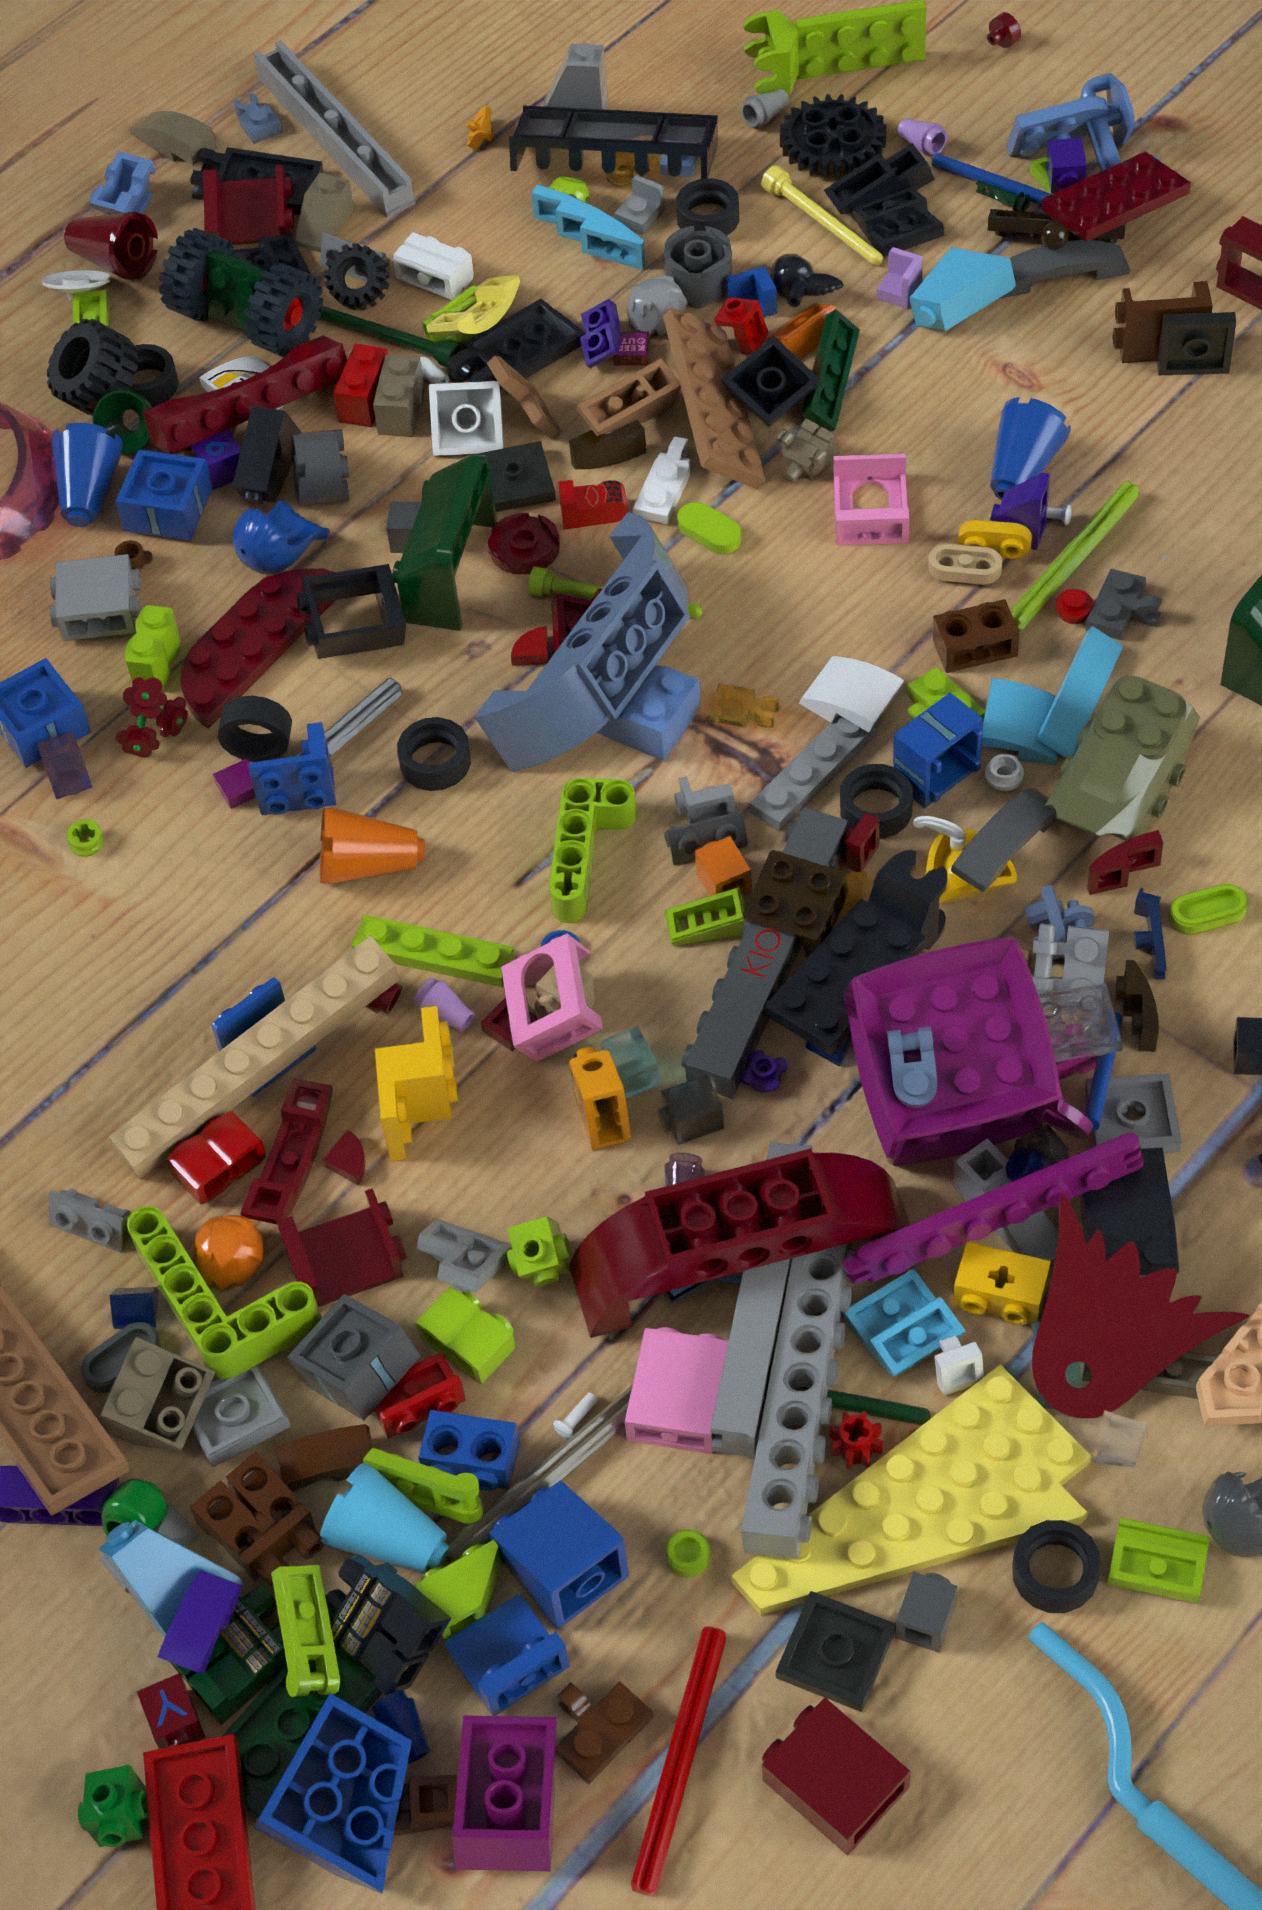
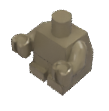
[776,419,840,483]

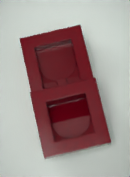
[1087,830,1164,895]

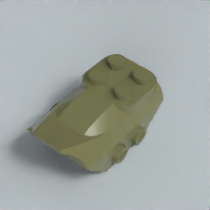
[1045,676,1200,841]

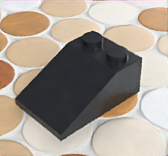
[1076,1147,1179,1278]

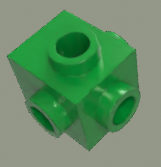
[78,1765,148,1847]

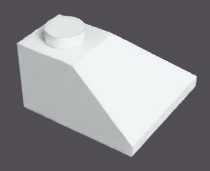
[429,381,503,456]

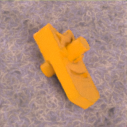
[466,106,494,151]

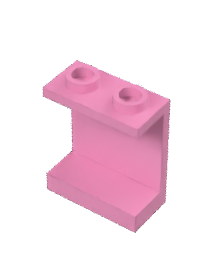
[625,1327,729,1454]

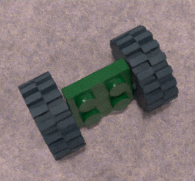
[159,228,323,357]

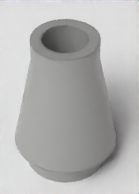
[741,89,789,127]

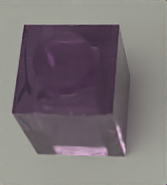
[37,732,92,799]

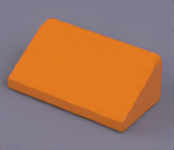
[766,303,837,360]

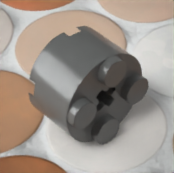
[664,226,733,309]
[291,429,349,505]

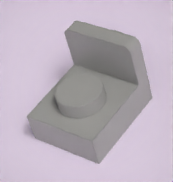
[614,175,665,235]
[674,776,735,824]

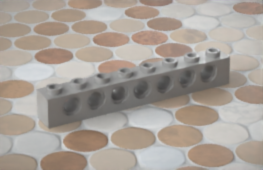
[741,1243,857,1559]

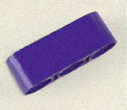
[0,1466,119,1526]

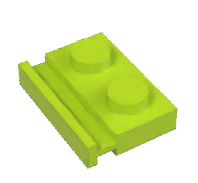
[1107,1517,1210,1604]

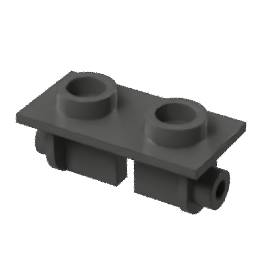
[664,811,748,865]

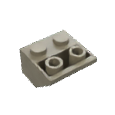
[98,1337,216,1452]

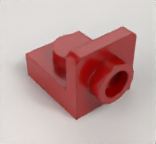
[714,298,769,355]

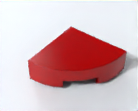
[511,626,549,665]

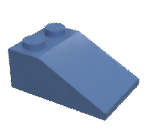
[596,666,701,761]

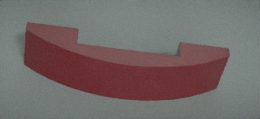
[240,1078,333,1225]

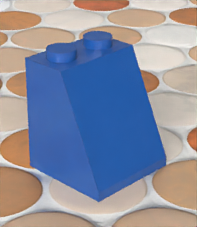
[489,1480,629,1630]

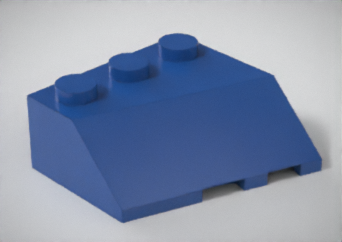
[254,1693,412,1894]

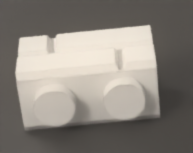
[393,232,474,300]

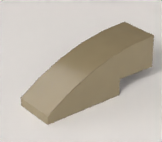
[129,111,217,166]

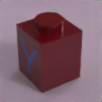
[136,1673,206,1749]

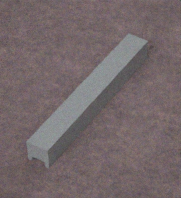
[253,40,415,218]
[710,1142,812,1459]

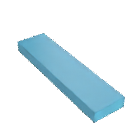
[1036,626,1123,758]

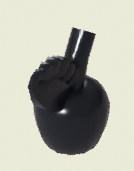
[770,254,844,307]

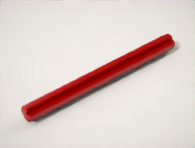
[631,1626,726,1896]

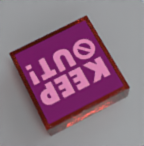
[613,332,650,366]

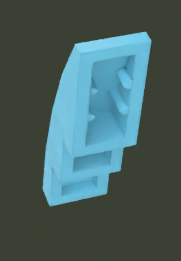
[531,184,646,270]

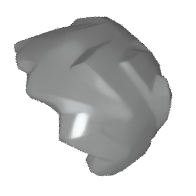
[627,276,687,336]

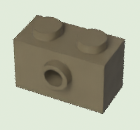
[373,355,425,437]

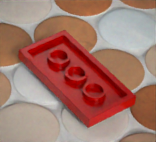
[143,1734,256,1910]

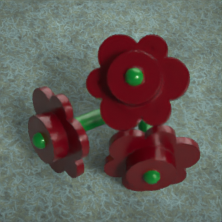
[116,677,188,758]

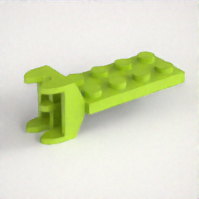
[743,0,926,94]

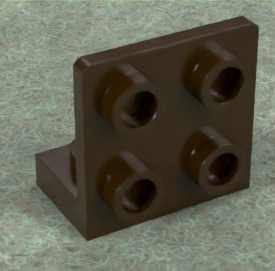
[743,850,849,957]

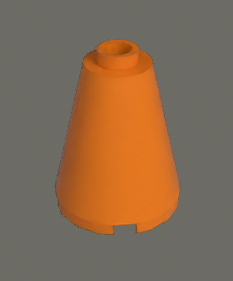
[320,807,425,885]

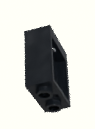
[296,564,406,659]

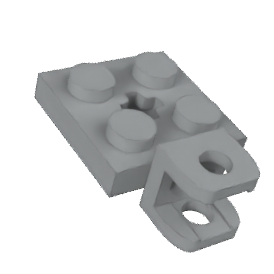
[1085,1074,1182,1159]

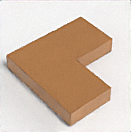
[487,355,561,439]

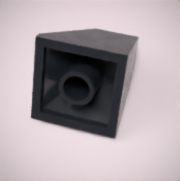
[721,336,822,427]

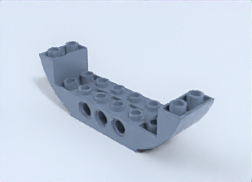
[474,512,691,772]

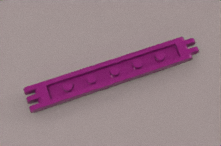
[843,1133,1144,1284]

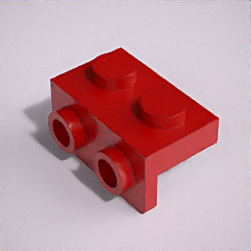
[373,1352,466,1439]

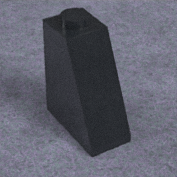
[232,406,302,505]

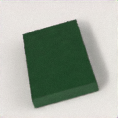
[222,1642,383,1820]

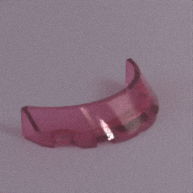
[0,401,59,560]

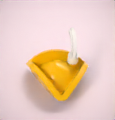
[913,816,1017,904]

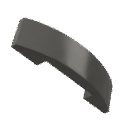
[999,240,1130,299]
[950,788,1058,892]

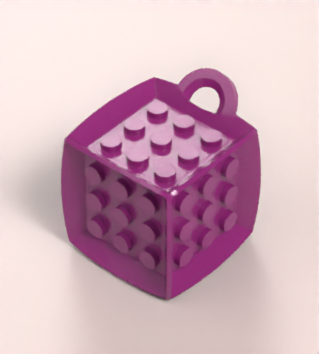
[844,937,1093,1166]

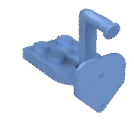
[1006,73,1160,171]

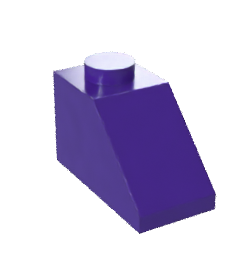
[990,473,1050,550]

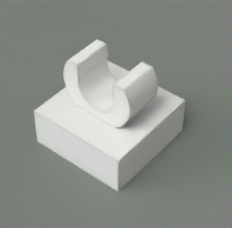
[935,1336,984,1396]

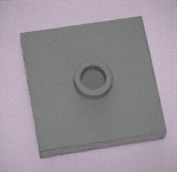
[192,1364,291,1468]

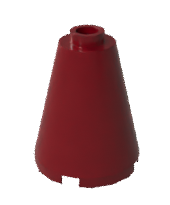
[64,212,158,280]

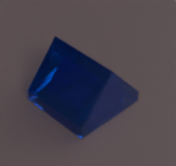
[109,1286,159,1329]

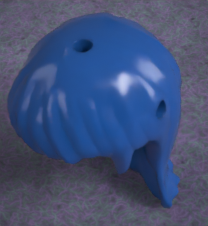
[232,500,330,575]

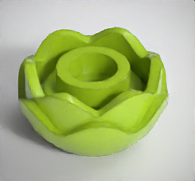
[549,176,590,203]

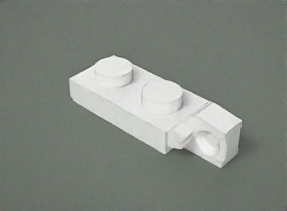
[633,436,691,525]

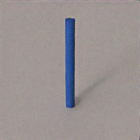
[932,153,1051,205]
[1085,1012,1123,1131]

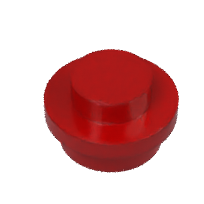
[1055,589,1093,624]

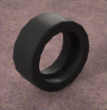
[676,178,740,236]
[128,344,179,408]
[217,695,292,762]
[397,717,471,791]
[840,764,913,839]
[1012,1520,1100,1613]

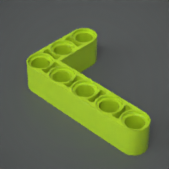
[127,1206,322,1379]

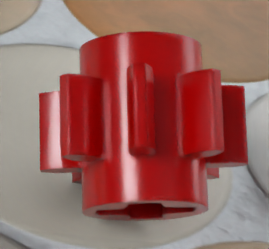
[829,1411,883,1468]

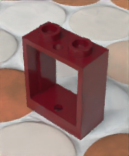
[1216,216,1262,310]

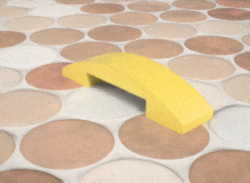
[426,275,520,336]

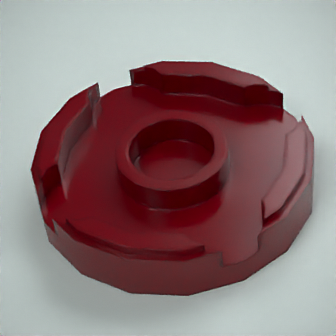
[488,513,560,575]

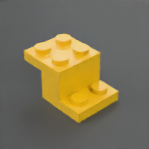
[375,1006,459,1162]

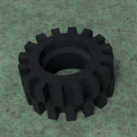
[324,243,390,310]

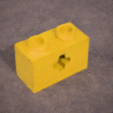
[953,1242,1051,1326]

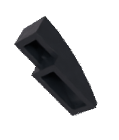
[824,143,935,214]

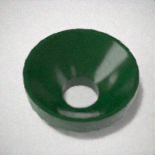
[93,390,152,455]

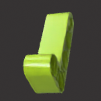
[549,778,637,923]

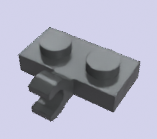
[1086,569,1162,640]

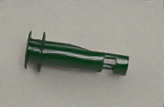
[976,180,1030,211]

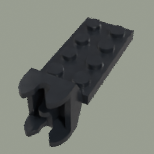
[764,850,948,1055]

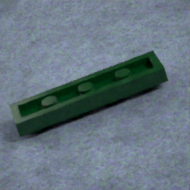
[801,309,860,432]

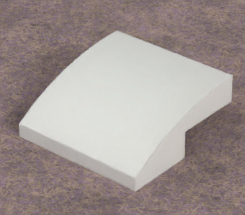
[799,656,904,733]

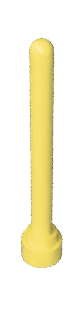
[761,165,883,265]

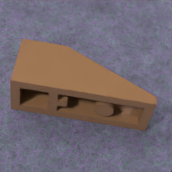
[576,358,681,436]

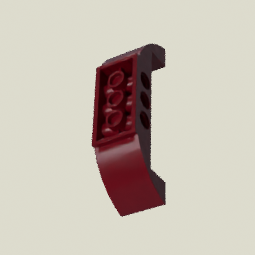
[569,1148,911,1338]

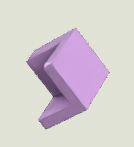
[877,247,923,309]

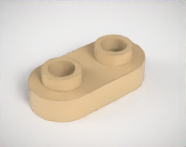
[928,544,1002,585]

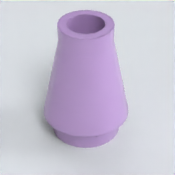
[898,118,947,156]
[414,978,475,1032]

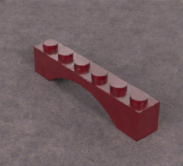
[142,335,347,454]

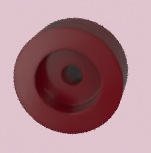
[987,12,1021,48]

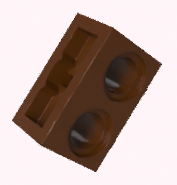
[933,599,1019,673]

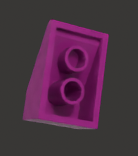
[452,1715,557,1872]

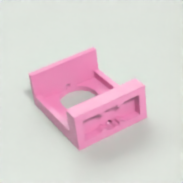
[833,454,909,545]
[501,934,603,1062]

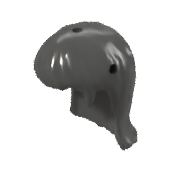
[1202,1472,1262,1557]

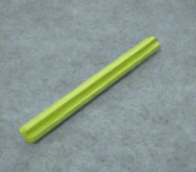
[1010,481,1139,631]

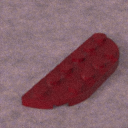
[180,568,336,729]

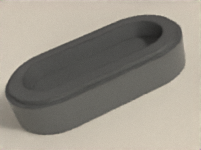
[81,1322,161,1393]

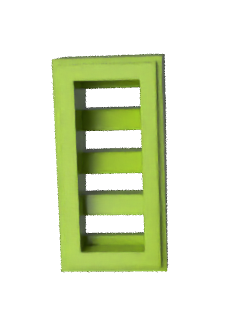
[665,887,748,946]

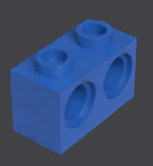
[418,1410,520,1491]

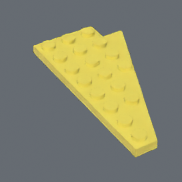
[731,1364,1091,1615]

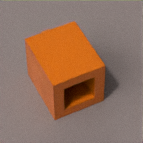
[695,836,752,896]

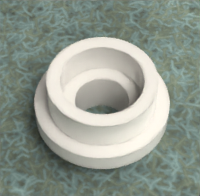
[985,754,1024,791]

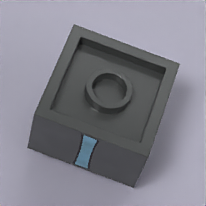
[287,1294,421,1421]

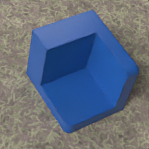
[726,266,777,317]

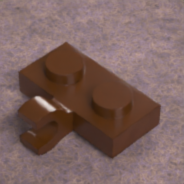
[556,1681,654,1784]

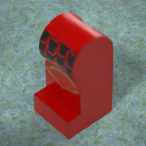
[558,480,628,530]

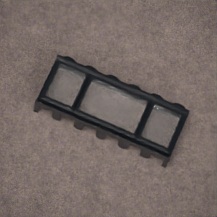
[509,105,718,179]

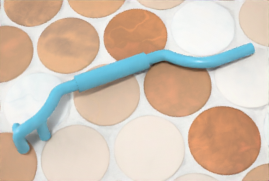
[1028,1622,1262,1910]

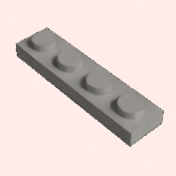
[749,715,876,832]

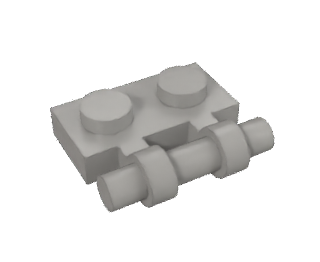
[1031,923,1109,1012]

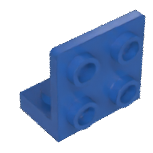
[249,722,337,815]
[211,977,317,1097]
[445,1594,570,1716]

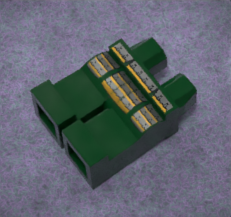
[160,1584,287,1725]

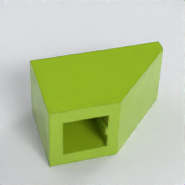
[415,1540,502,1645]

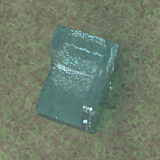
[601,1026,660,1099]

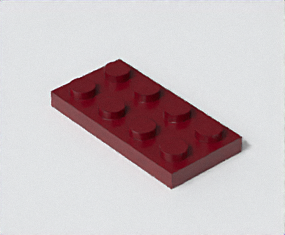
[1041,151,1191,242]

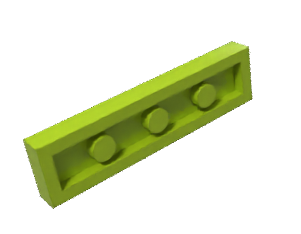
[351,914,515,987]

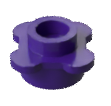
[741,1050,788,1093]

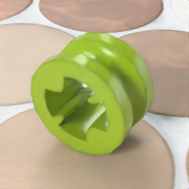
[67,819,104,857]

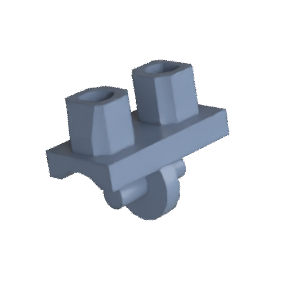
[1024,885,1095,960]

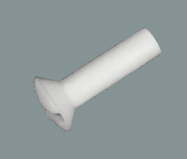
[1047,505,1072,526]
[553,1393,598,1440]

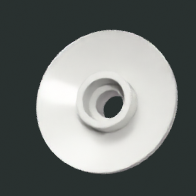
[42,270,110,300]

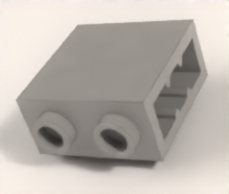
[50,554,141,641]

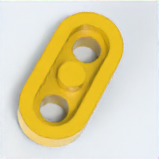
[957,520,1032,559]

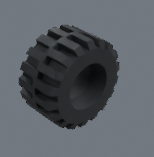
[47,319,138,416]

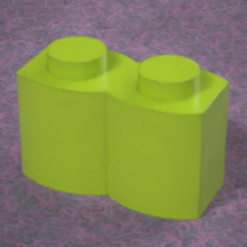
[125,605,181,690]
[415,1286,516,1384]

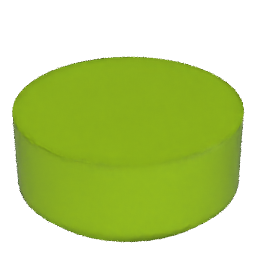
[665,1529,711,1578]

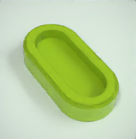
[677,502,742,554]
[1169,884,1248,935]

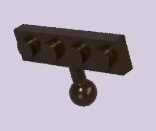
[987,209,1126,250]

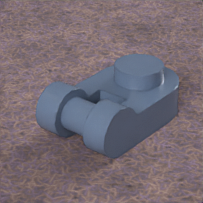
[887,1026,937,1108]

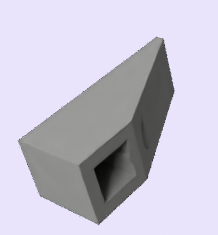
[953,1138,1058,1263]

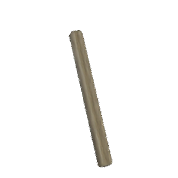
[447,1385,632,1563]

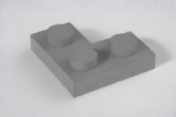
[417,1219,512,1293]

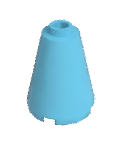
[320,1462,450,1574]

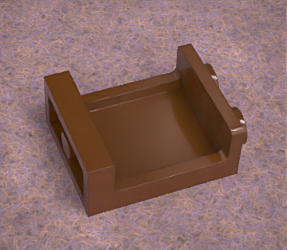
[1112,281,1213,363]

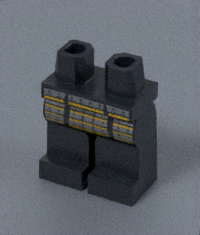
[325,1555,452,1696]

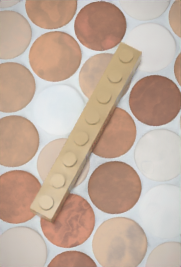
[109,936,399,1180]

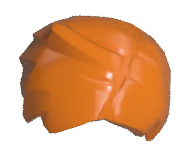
[193,1215,265,1290]

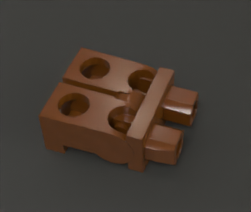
[190,1451,324,1588]

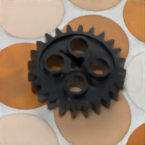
[780,94,886,178]

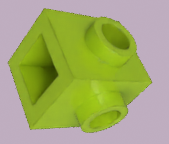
[507,1216,572,1286]

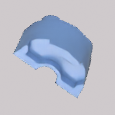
[89,152,155,214]

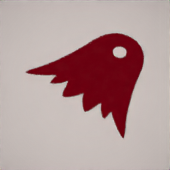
[1032,1193,1250,1419]

